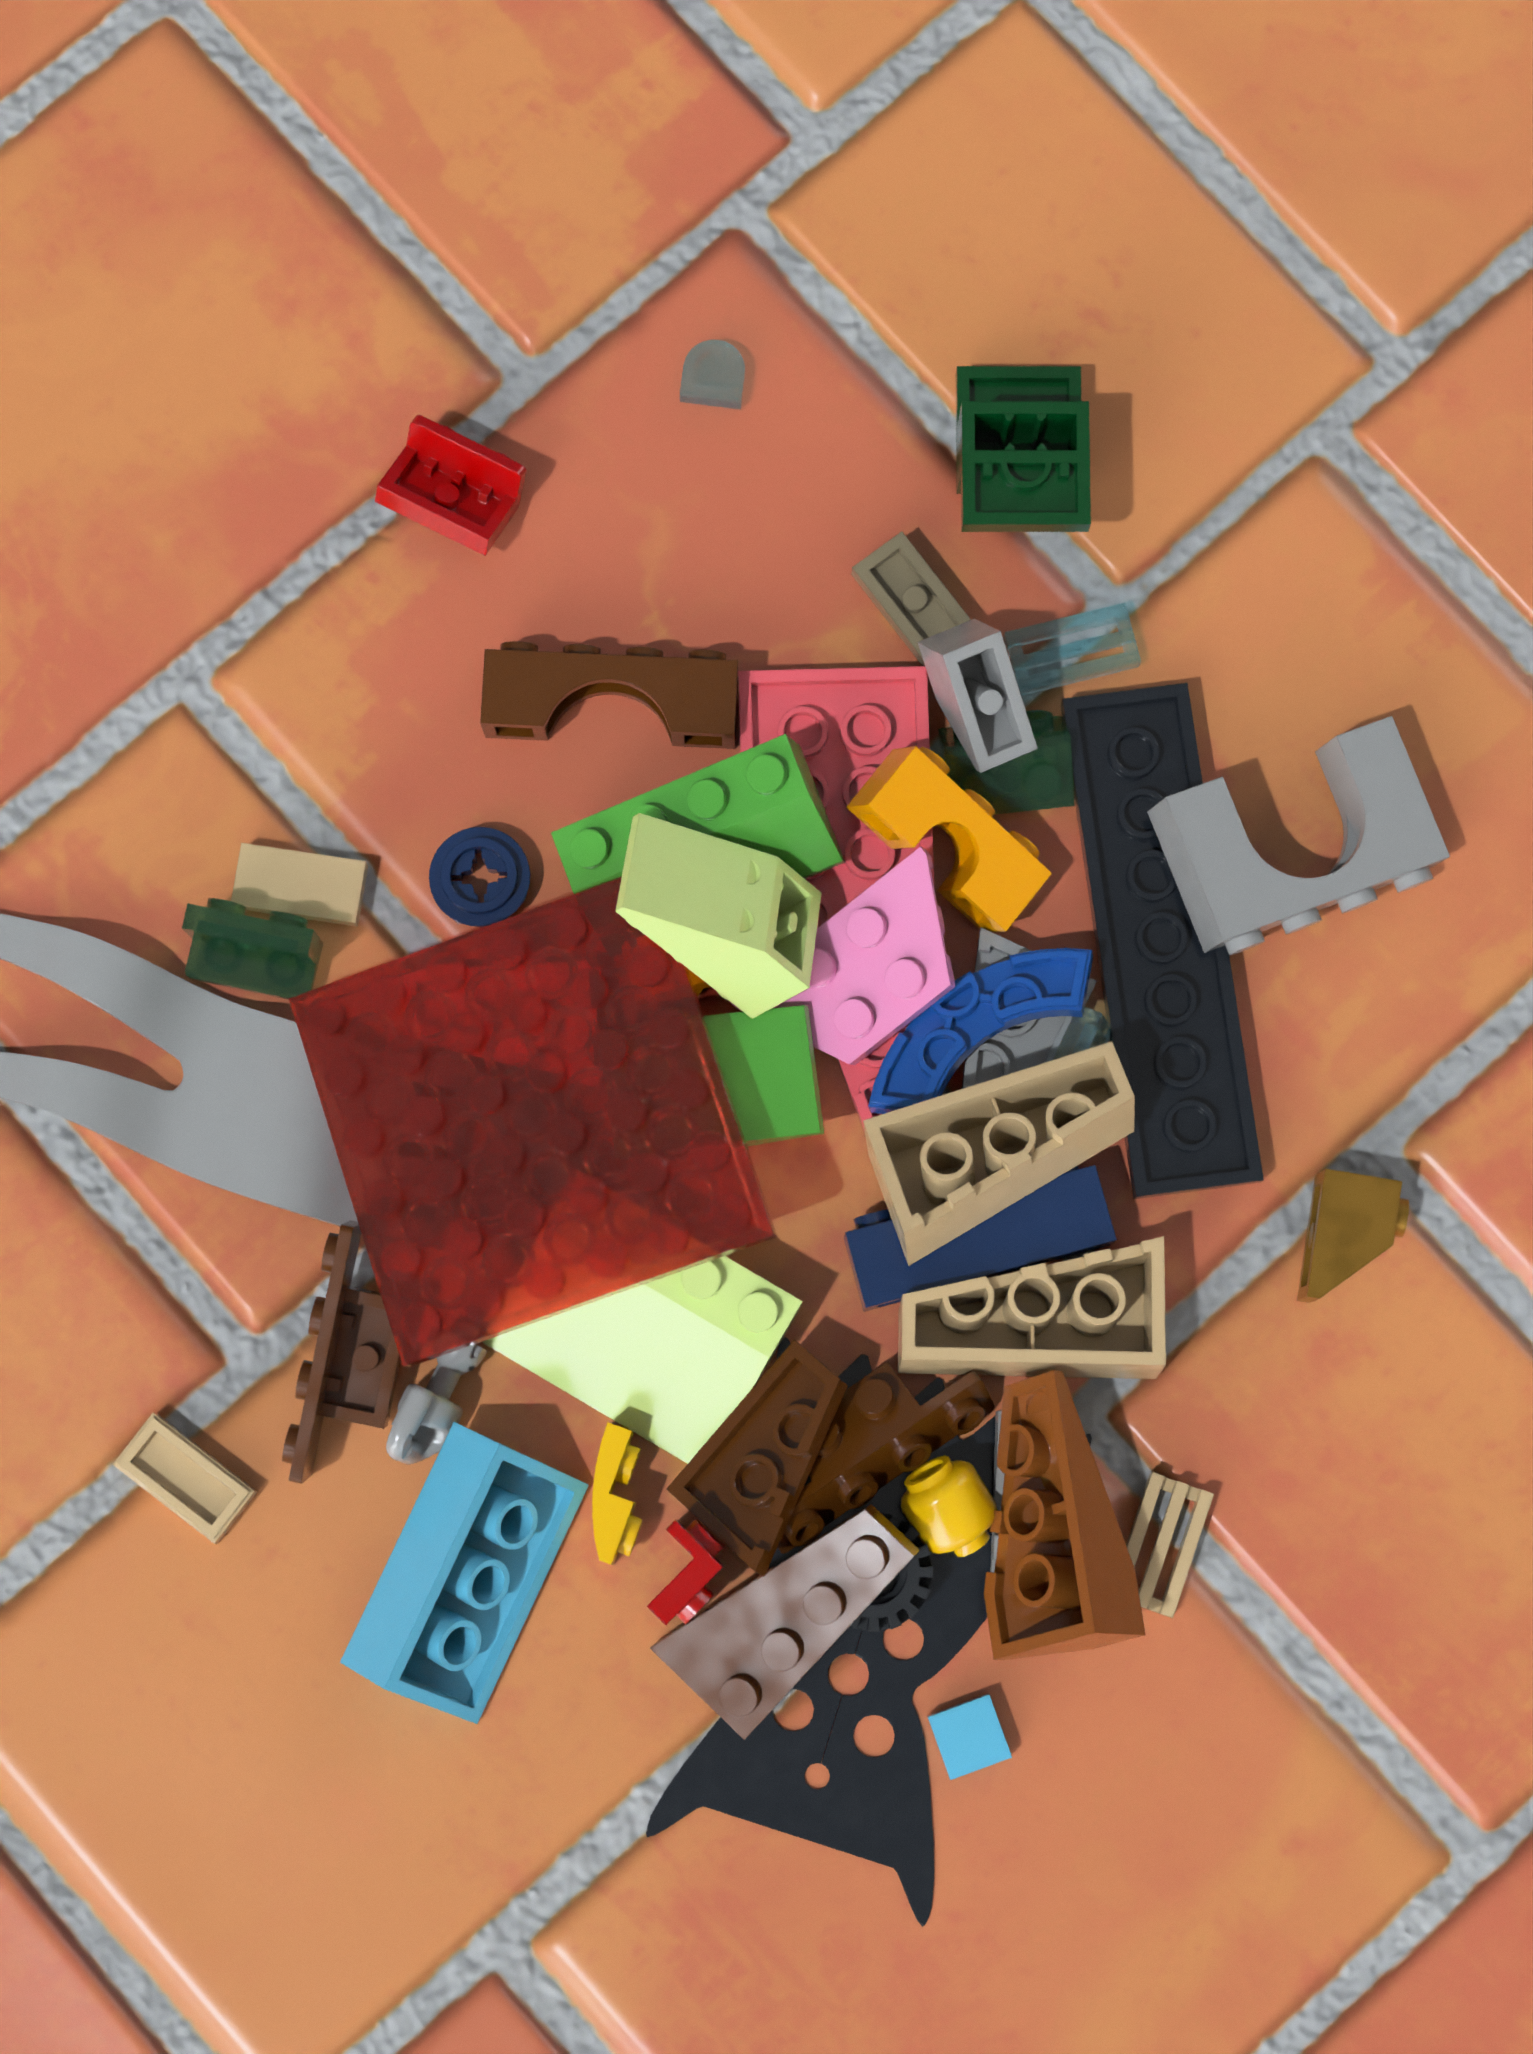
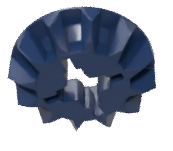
[429,827,531,929]

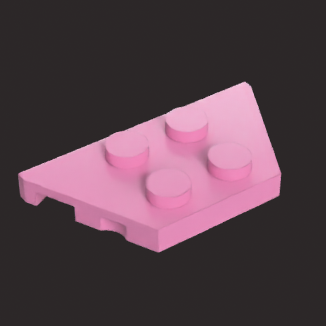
[730,846,955,1065]

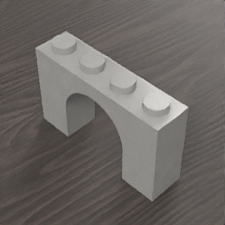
[1147,716,1450,956]

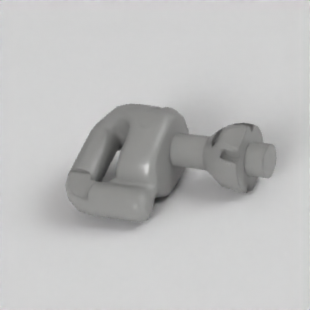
[386,1320,487,1465]

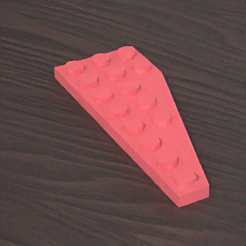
[738,666,935,1133]

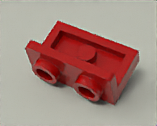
[375,415,527,556]
[647,1520,724,1626]

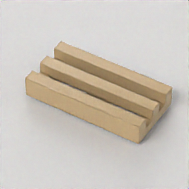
[1126,1472,1214,1618]

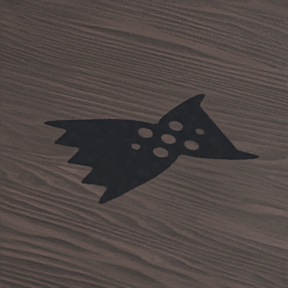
[646,1337,1092,1927]

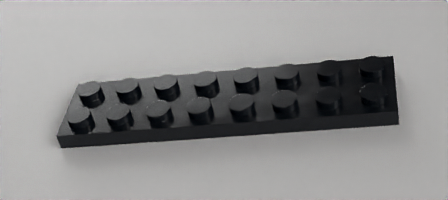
[1061,683,1264,1199]

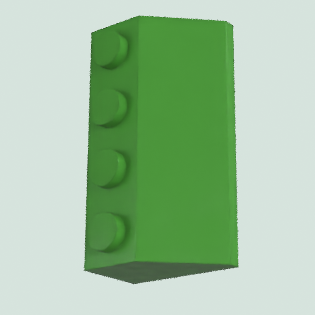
[551,734,845,958]

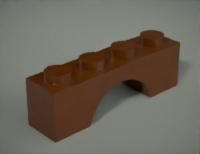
[480,641,738,749]

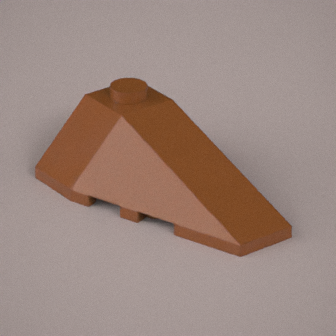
[984,1370,1146,1660]

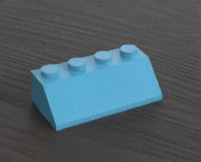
[340,1422,589,1724]

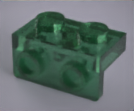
[938,710,1075,815]
[182,898,323,1003]

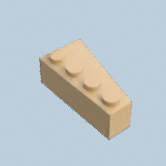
[863,1041,1135,1266]
[898,1236,1166,1379]

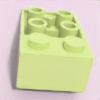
[616,813,822,1019]

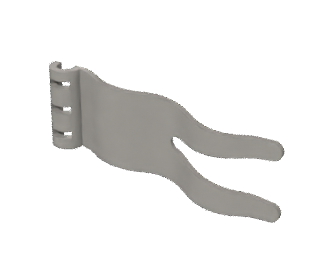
[0,914,480,1250]

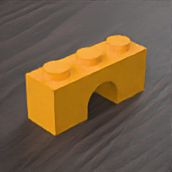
[847,746,1052,932]

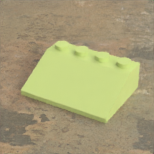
[482,1170,803,1464]

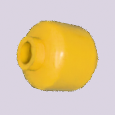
[901,1455,997,1557]

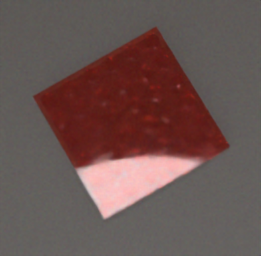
[289,877,778,1367]

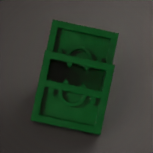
[955,366,1091,532]

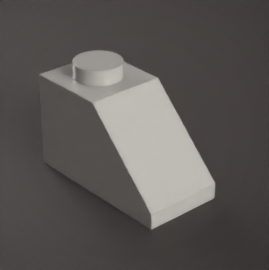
[917,619,1038,773]

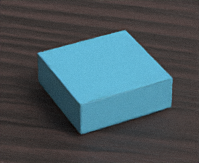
[927,1693,1012,1780]

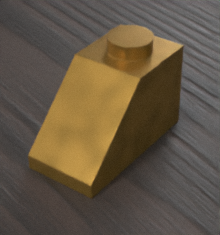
[1297,1169,1409,1303]

